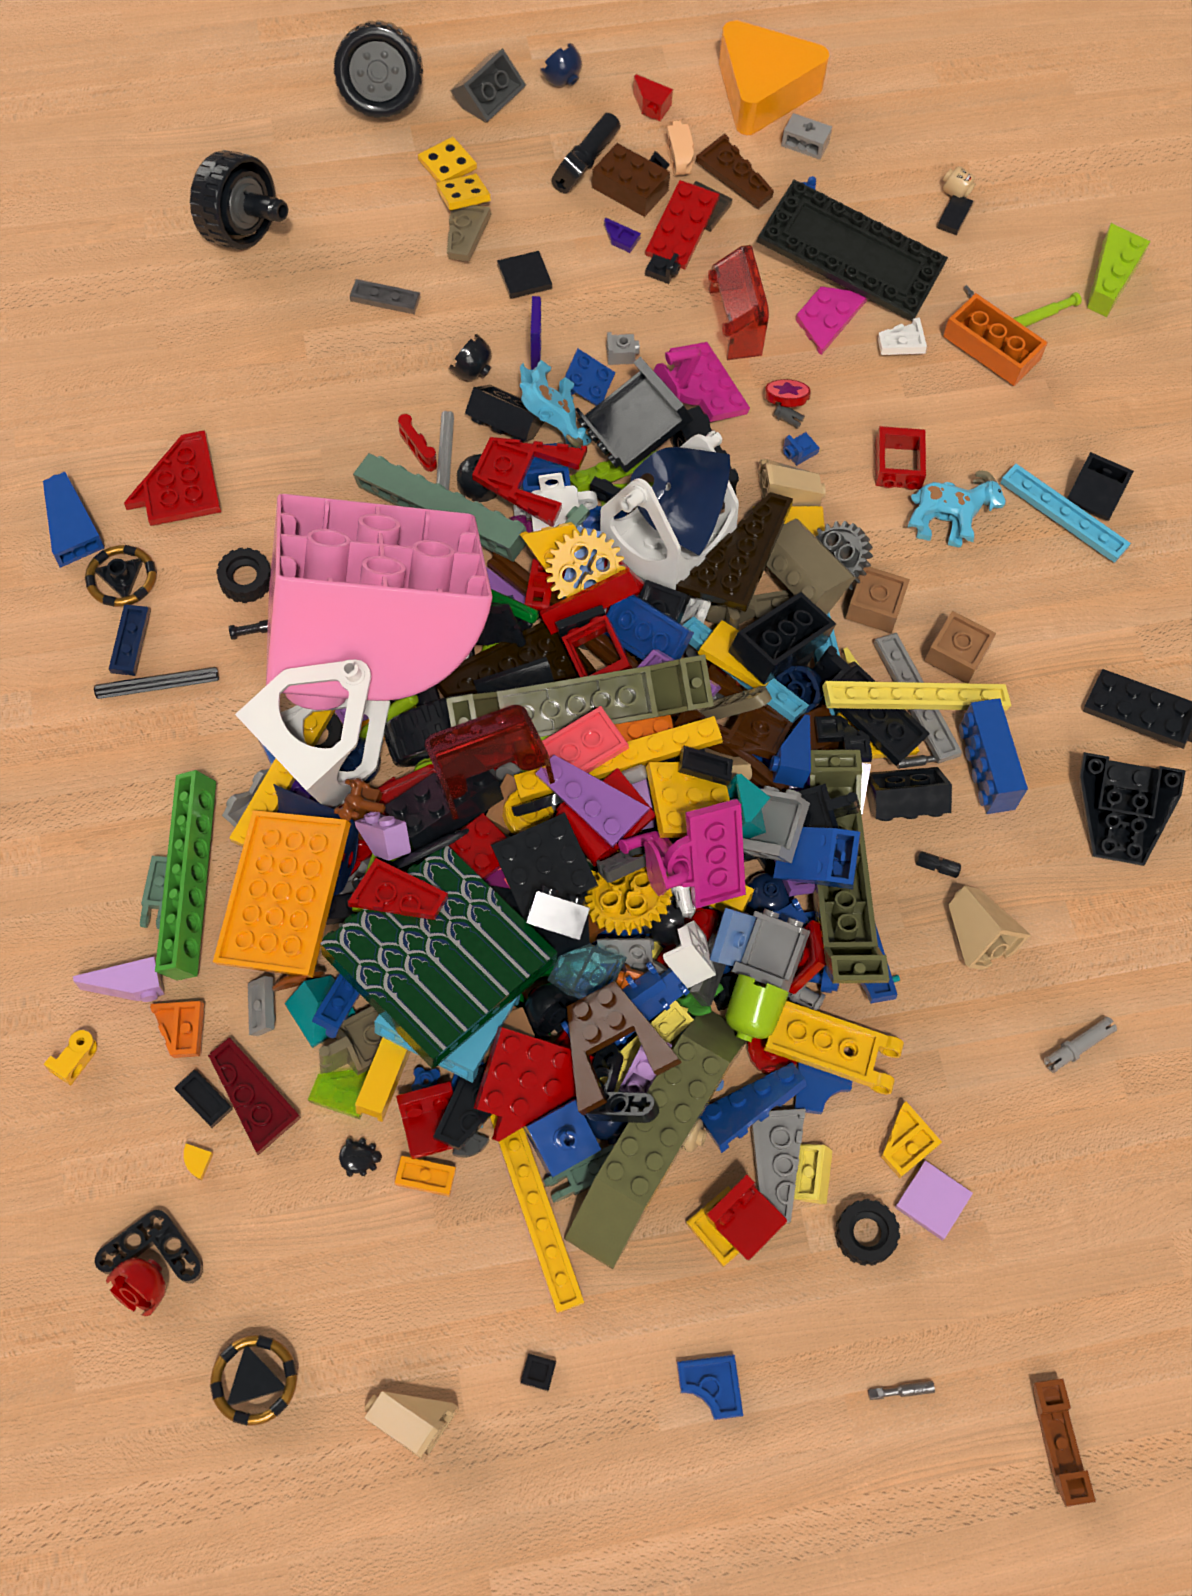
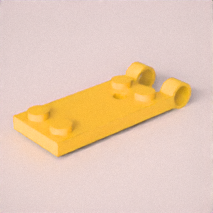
[764,1001,904,1095]

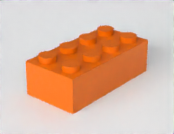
[943,293,1048,386]

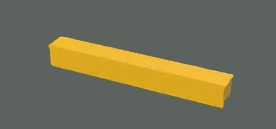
[355,1037,411,1122]

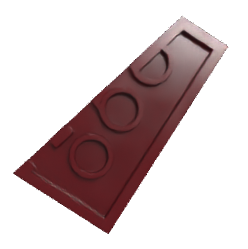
[208,1037,301,1155]

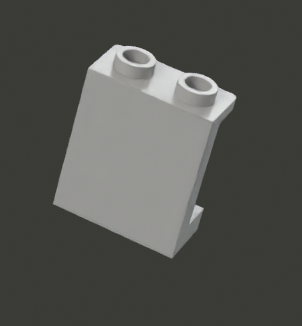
[743,786,810,864]
[732,909,810,992]

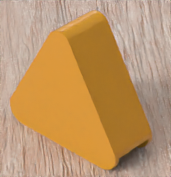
[719,20,829,135]

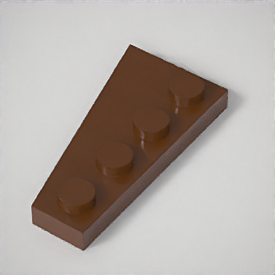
[696,133,774,208]

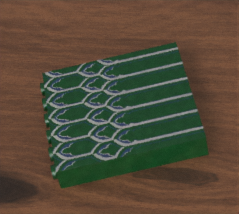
[320,846,557,1069]

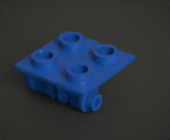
[565,348,616,406]

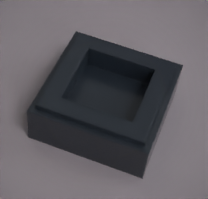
[520,1353,556,1392]

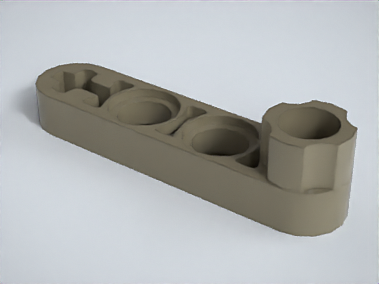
[698,686,772,720]

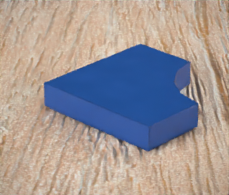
[794,1062,852,1115]
[677,1355,743,1420]

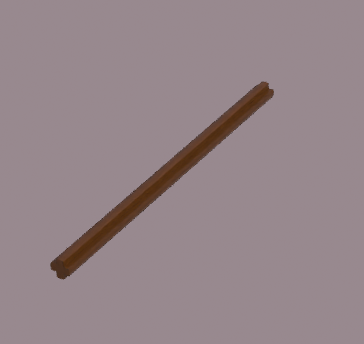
[487,553,790,793]

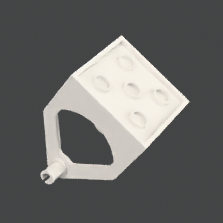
[600,430,739,590]
[235,659,391,809]

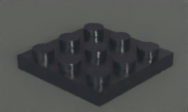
[491,813,598,917]

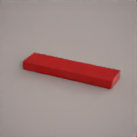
[540,567,640,635]

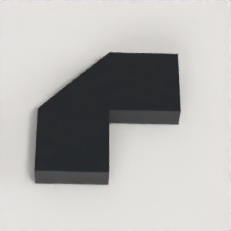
[815,716,872,762]

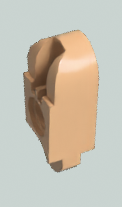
[667,120,694,176]

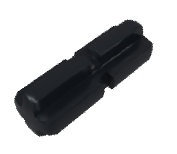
[916,851,961,878]

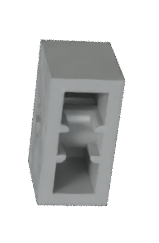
[781,113,832,160]

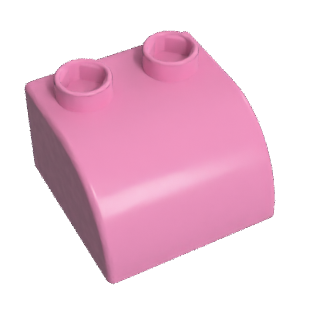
[266,494,493,710]

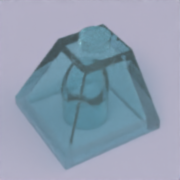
[547,944,627,999]

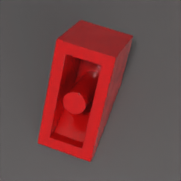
[633,74,673,122]

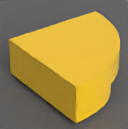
[183,1143,213,1181]

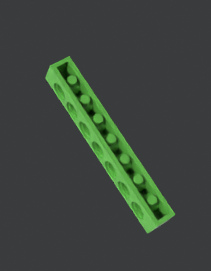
[155,770,216,981]

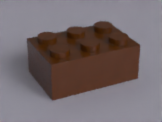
[592,143,670,217]

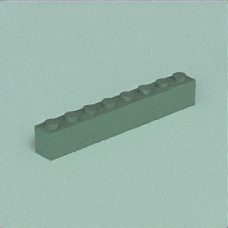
[353,453,526,562]

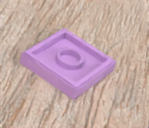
[895,1160,973,1241]

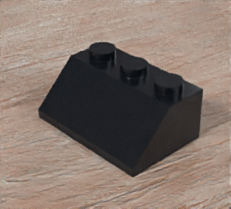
[465,385,544,443]
[474,657,554,694]
[867,767,952,821]

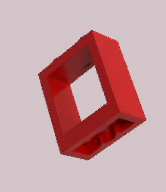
[875,426,926,490]
[561,615,633,677]

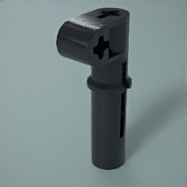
[551,113,621,193]

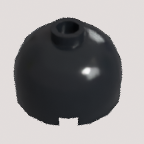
[448,334,492,381]
[457,454,498,502]
[642,892,685,946]
[524,983,578,1039]

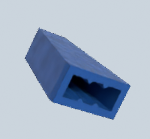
[43,472,104,568]

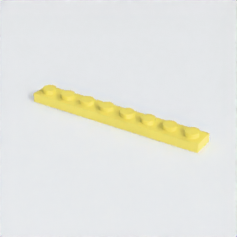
[822,681,1012,710]

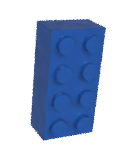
[959,698,1028,814]

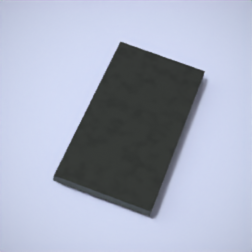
[756,179,948,322]

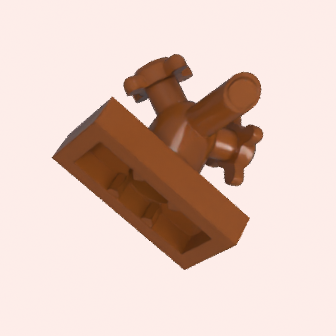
[334,778,386,841]

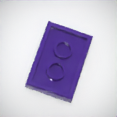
[531,296,541,370]

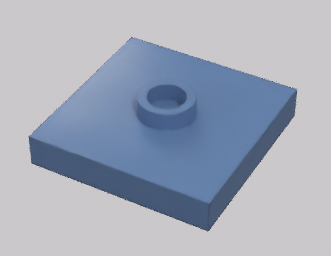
[710,908,756,966]

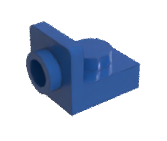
[783,432,820,466]

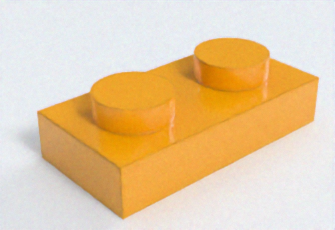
[395,1156,456,1197]

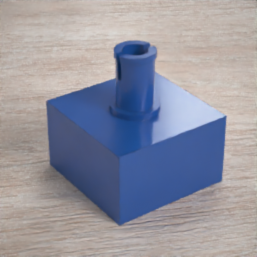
[523,1098,602,1177]

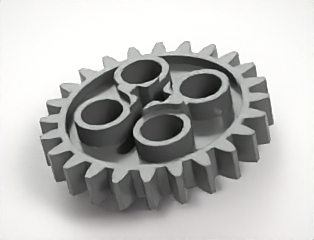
[816,521,873,590]

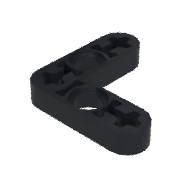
[585,1044,660,1123]
[95,1210,203,1284]

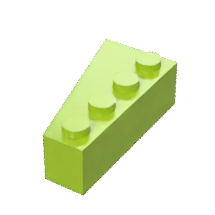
[1087,223,1151,317]

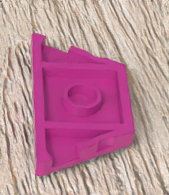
[796,286,868,355]

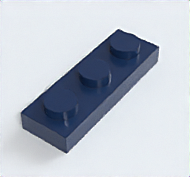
[109,604,150,676]

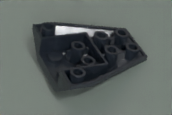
[1079,752,1186,866]

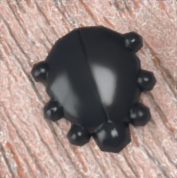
[339,1138,382,1177]

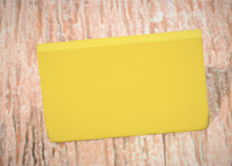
[794,1144,832,1204]

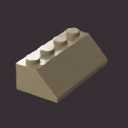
[766,519,856,615]

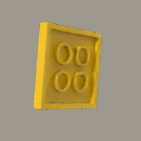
[646,762,730,838]

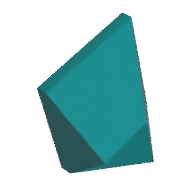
[727,774,771,839]
[285,975,356,1048]

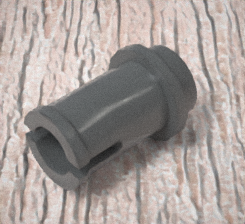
[774,403,805,429]

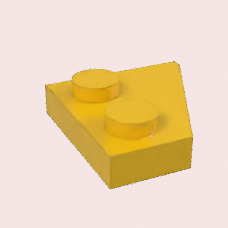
[519,522,583,573]
[881,1101,942,1179]

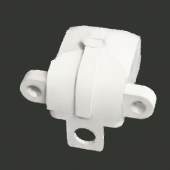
[513,473,598,532]

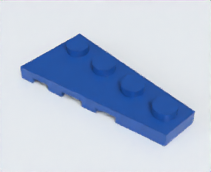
[700,1062,807,1153]

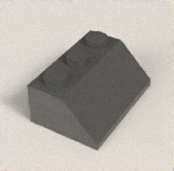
[450,48,526,123]

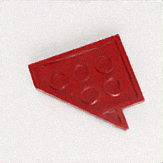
[124,430,221,526]
[474,1027,594,1142]

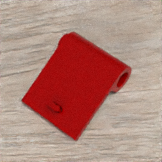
[555,768,656,866]

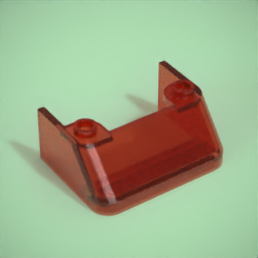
[708,245,769,360]
[425,705,555,820]

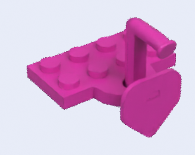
[653,342,750,422]
[618,799,746,908]

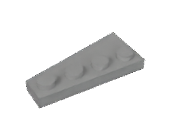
[751,1109,806,1224]

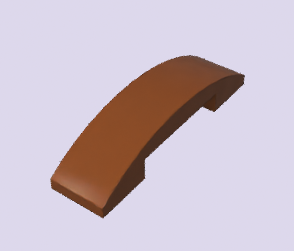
[1034,1378,1096,1507]

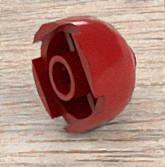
[106,1258,166,1316]

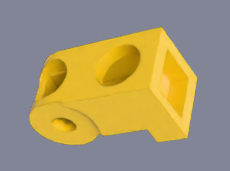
[43,1030,97,1086]

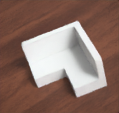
[663,920,716,988]

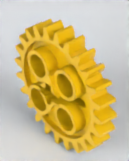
[545,528,626,599]
[585,867,673,935]

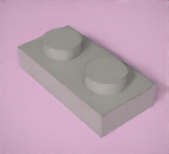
[248,976,275,1036]

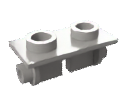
[597,936,654,963]

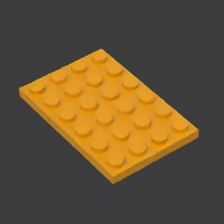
[213,810,351,978]

